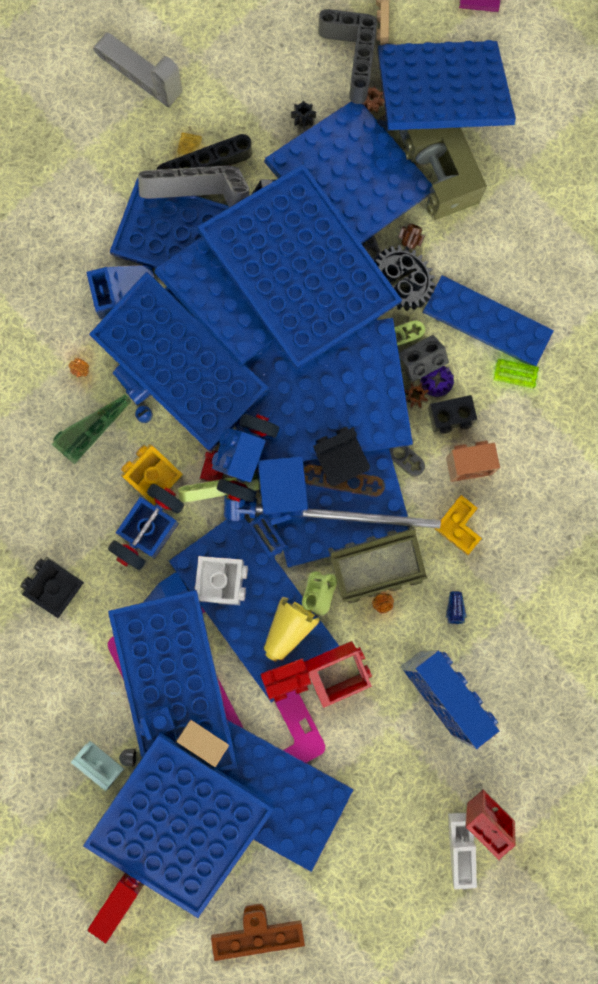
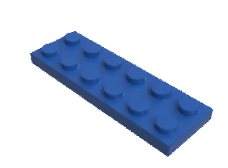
[423,275,554,368]

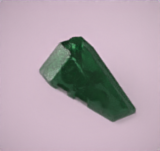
[51,395,131,465]

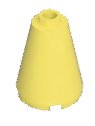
[264,597,320,662]

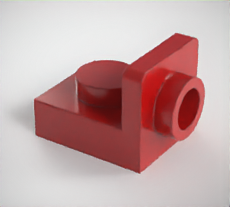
[200,450,224,482]

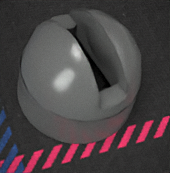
[119,749,136,767]

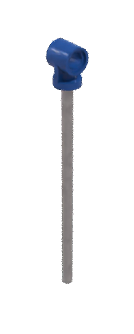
[224,495,441,529]

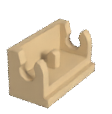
[176,720,229,767]

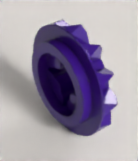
[420,366,454,397]

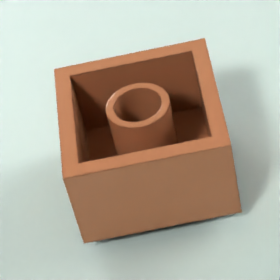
[446,441,500,482]

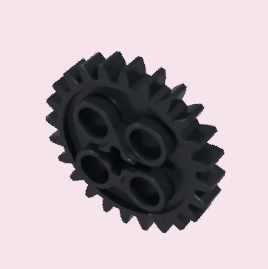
[374,245,436,311]

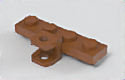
[211,904,305,961]

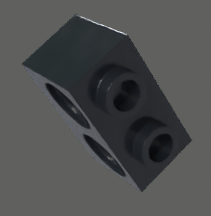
[428,395,478,434]

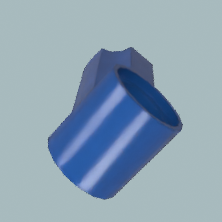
[113,365,151,406]

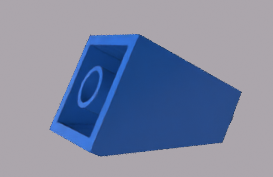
[257,457,308,519]

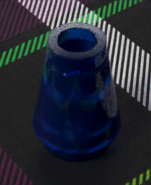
[445,591,467,624]

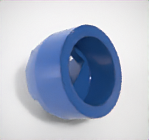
[135,406,153,423]

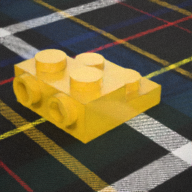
[120,444,183,505]

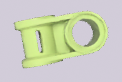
[302,571,337,615]

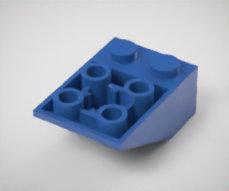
[86,265,155,319]

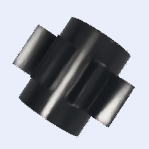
[291,101,316,129]

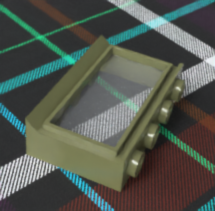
[328,526,428,603]

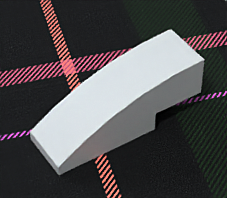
[448,813,477,889]

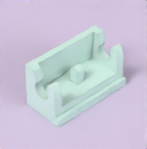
[71,741,124,791]

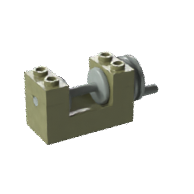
[399,127,487,220]

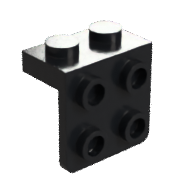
[313,426,370,487]

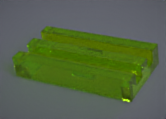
[493,358,539,389]

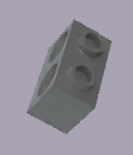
[399,335,449,382]

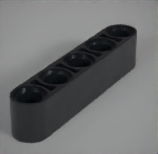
[157,134,252,170]

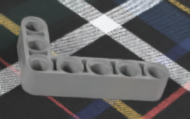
[93,32,183,107]
[138,166,249,207]

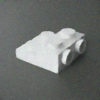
[195,556,248,606]

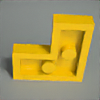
[434,495,482,556]

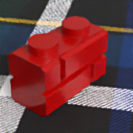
[260,658,312,702]

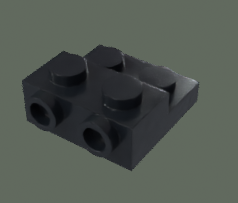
[20,556,84,618]

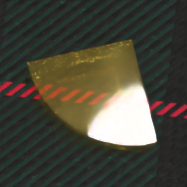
[177,132,202,154]

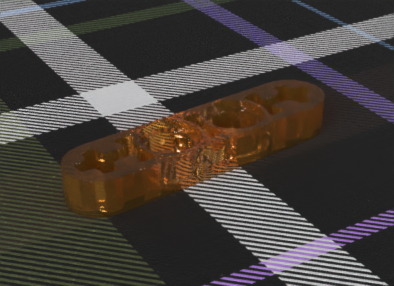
[304,465,385,497]

